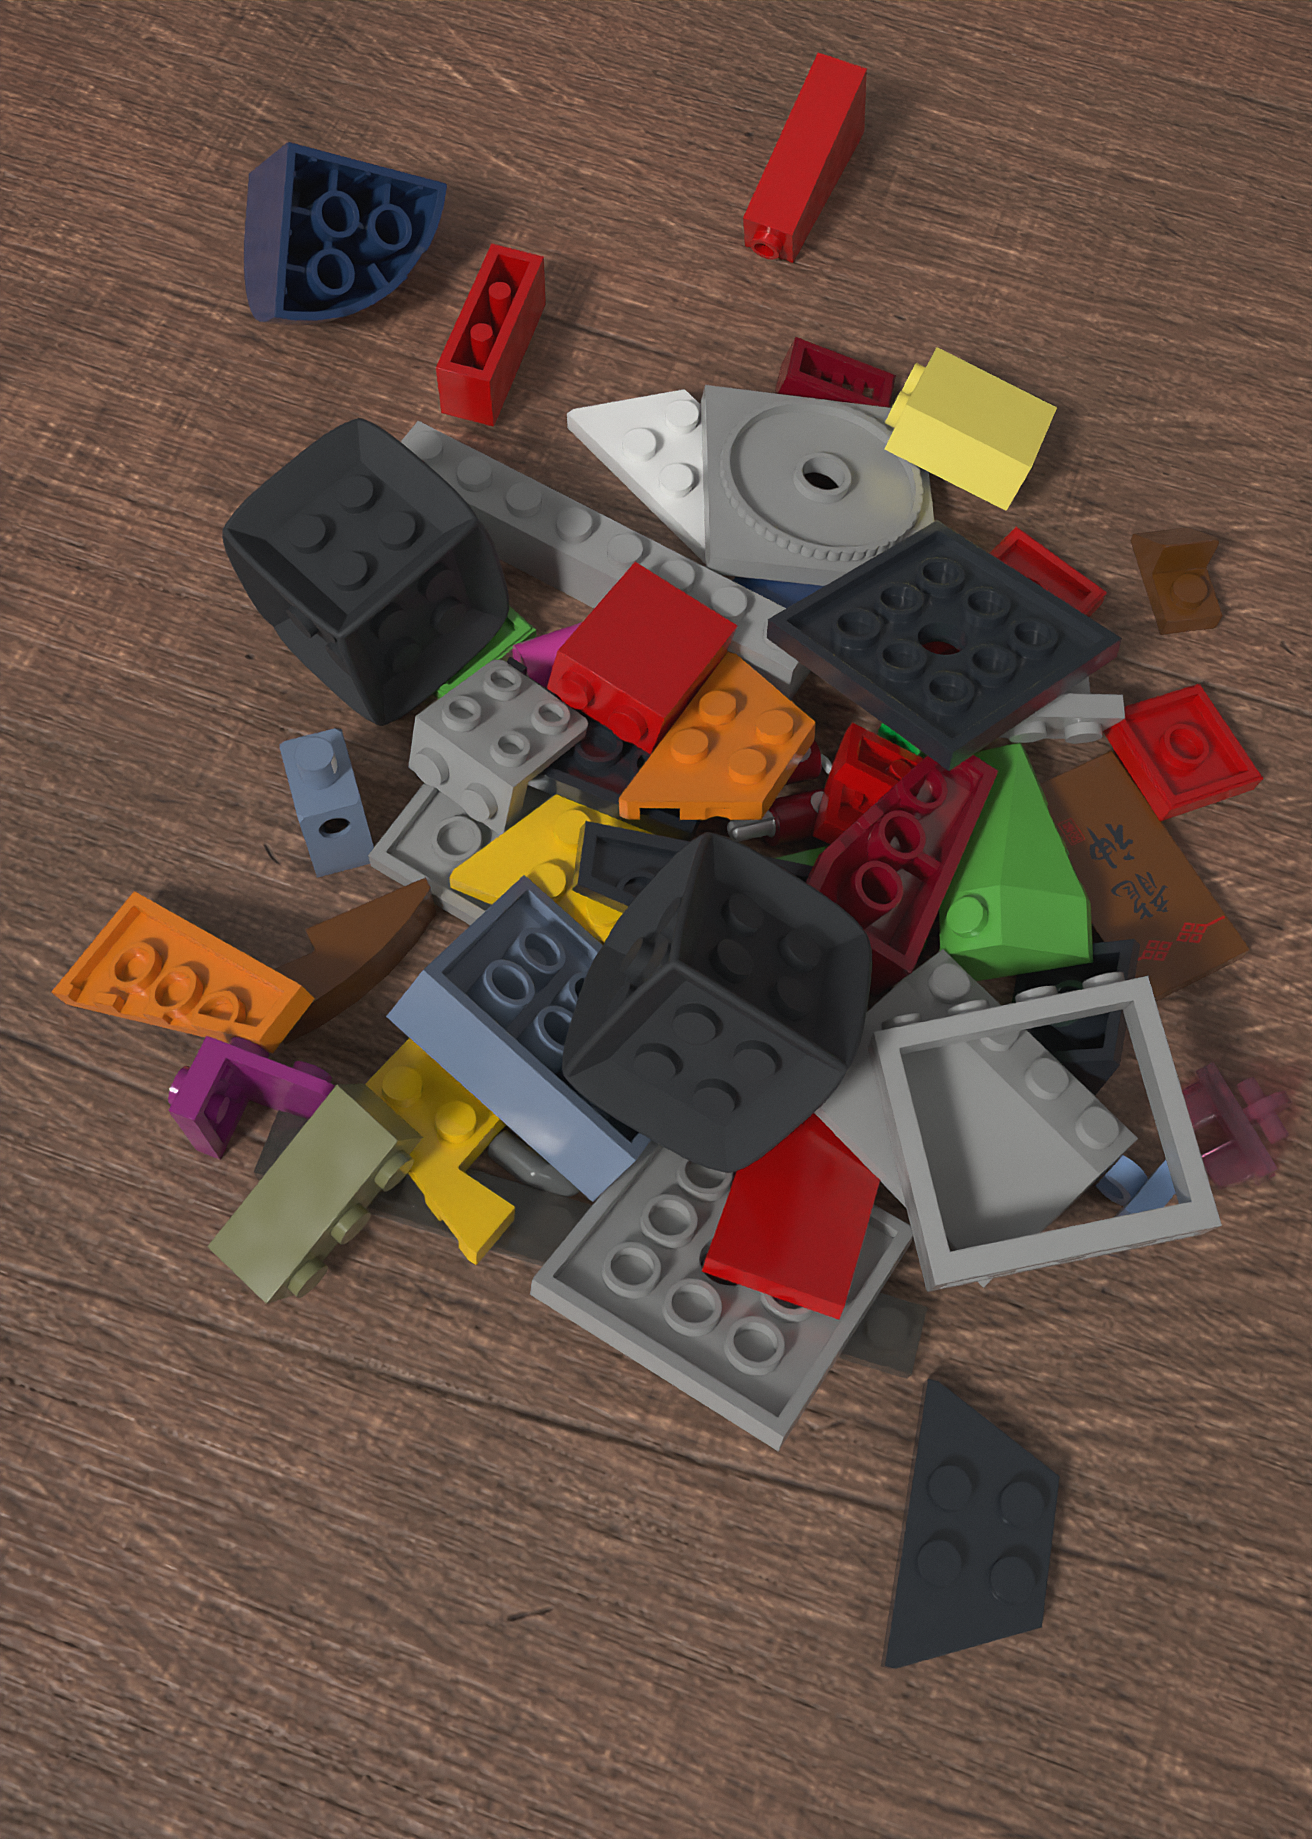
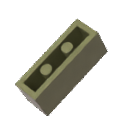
[207,1083,423,1304]

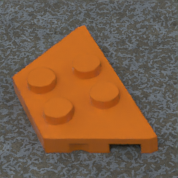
[619,651,816,820]

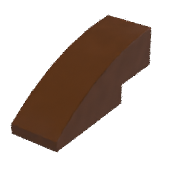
[273,877,437,1045]

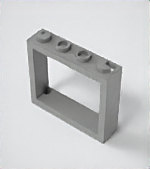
[868,972,1222,1292]

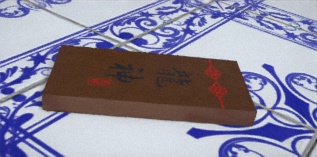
[1040,751,1250,1001]

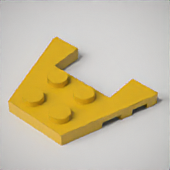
[365,1038,515,1265]

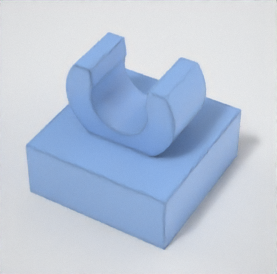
[1096,1155,1176,1217]

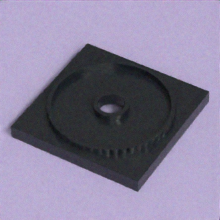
[766,520,1122,771]

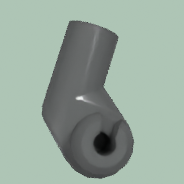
[488,1131,581,1199]

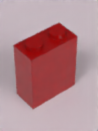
[546,562,738,754]

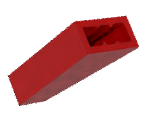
[743,52,867,263]

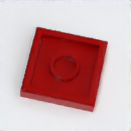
[1103,683,1264,821]

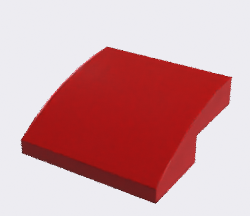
[813,723,923,844]

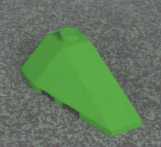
[939,743,1093,981]

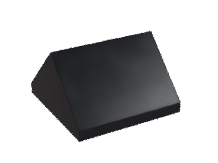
[1011,939,1140,1095]

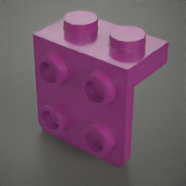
[168,1036,335,1159]

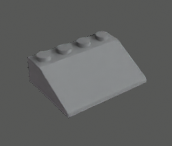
[814,950,1138,1288]

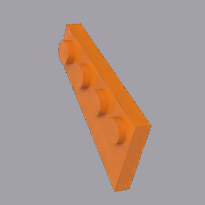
[51,891,315,1054]

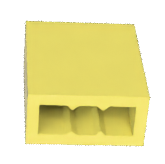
[885,347,1057,511]

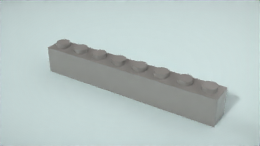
[401,421,811,701]

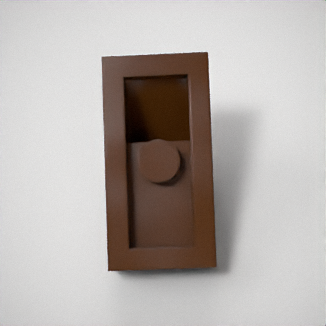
[1130,527,1223,635]

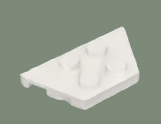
[567,389,706,564]

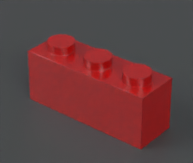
[436,243,546,427]

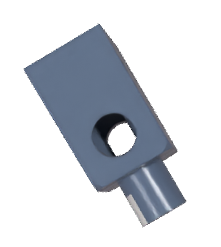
[279,728,374,878]

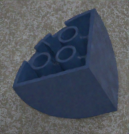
[244,142,447,325]

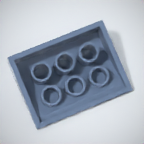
[386,875,651,1202]

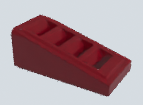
[775,337,896,408]

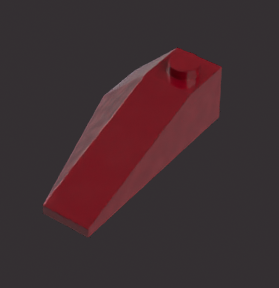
[806,755,998,997]

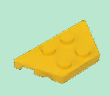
[449,794,655,945]

